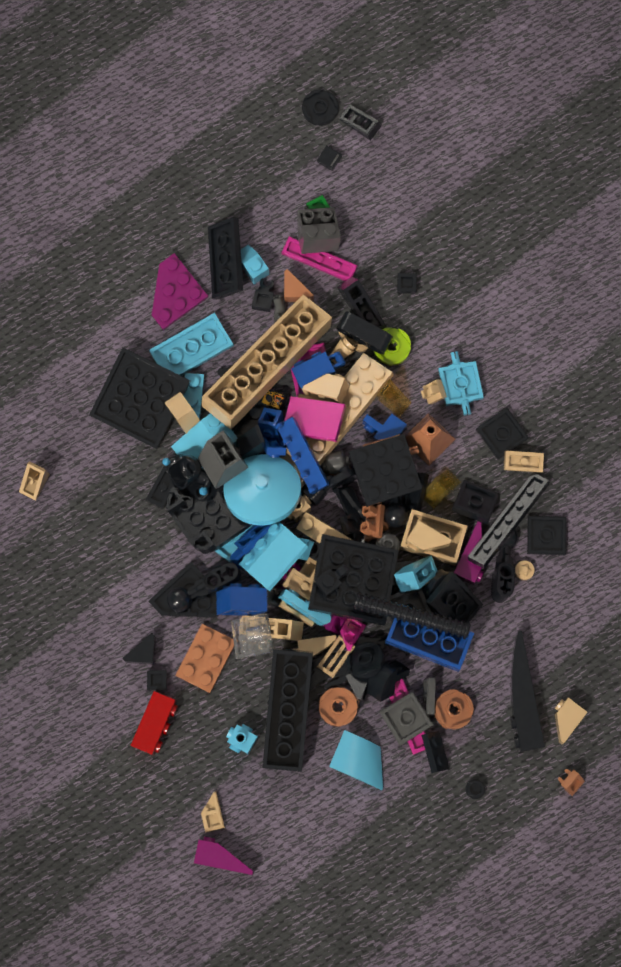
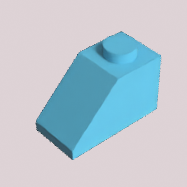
[241,244,269,284]
[394,555,437,592]

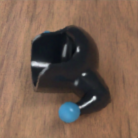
[162,454,212,495]

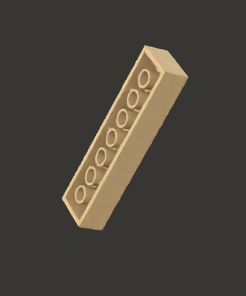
[202,295,332,430]

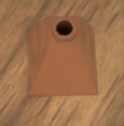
[405,413,455,466]

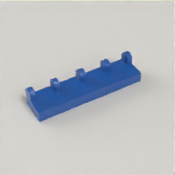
[275,417,329,494]

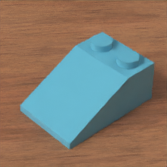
[171,413,238,470]

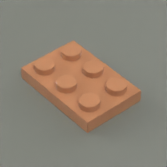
[175,624,237,693]

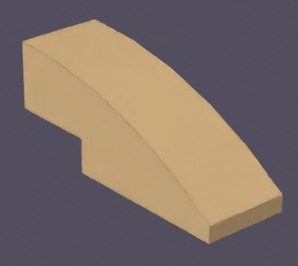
[292,635,336,658]

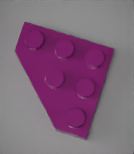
[152,253,208,331]

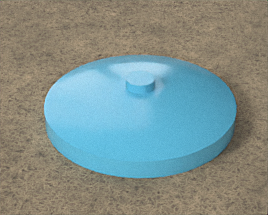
[223,454,301,526]

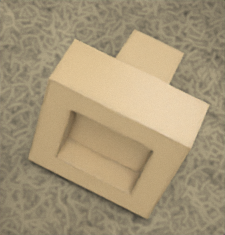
[421,379,447,404]

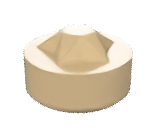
[515,561,535,581]

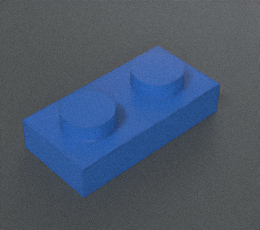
[263,436,286,458]

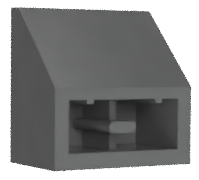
[297,207,341,254]
[198,430,248,489]

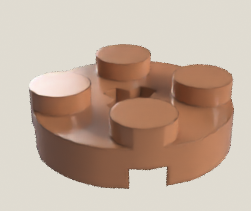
[319,687,358,727]
[435,689,474,730]

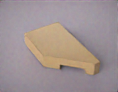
[201,792,225,833]

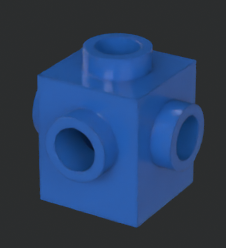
[258,408,285,439]

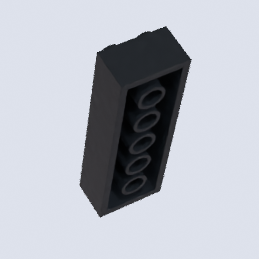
[262,648,313,772]

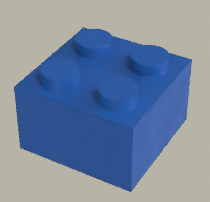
[216,583,267,616]

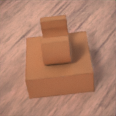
[558,769,585,796]

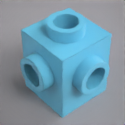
[226,724,258,755]

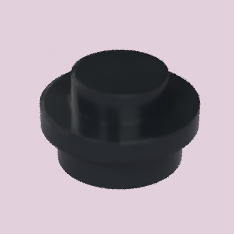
[465,779,485,799]

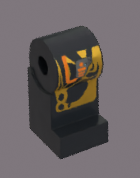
[256,390,288,411]

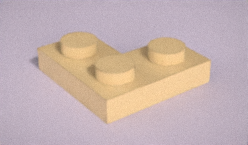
[282,566,316,601]

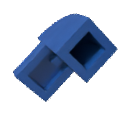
[362,414,407,441]

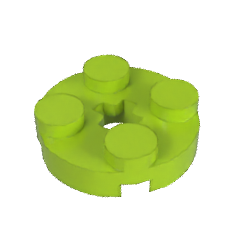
[374,327,411,366]

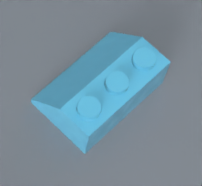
[239,522,308,591]

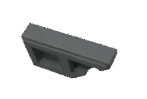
[423,678,436,715]

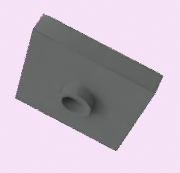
[379,692,433,746]

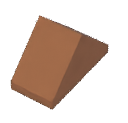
[284,269,314,302]

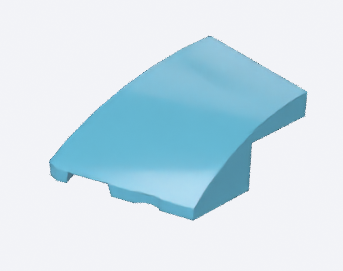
[329,730,383,790]

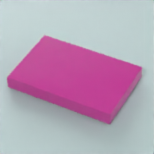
[284,396,346,442]

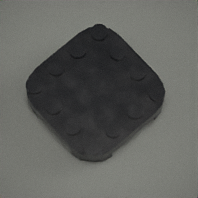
[166,469,252,554]

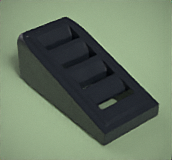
[339,104,381,141]

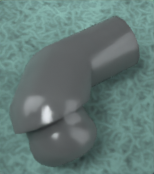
[272,295,286,322]

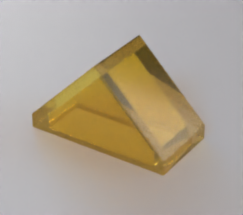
[377,379,411,417]
[424,469,461,509]

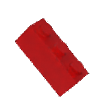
[130,691,178,756]

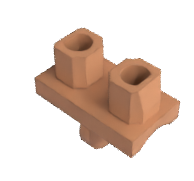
[360,504,389,542]

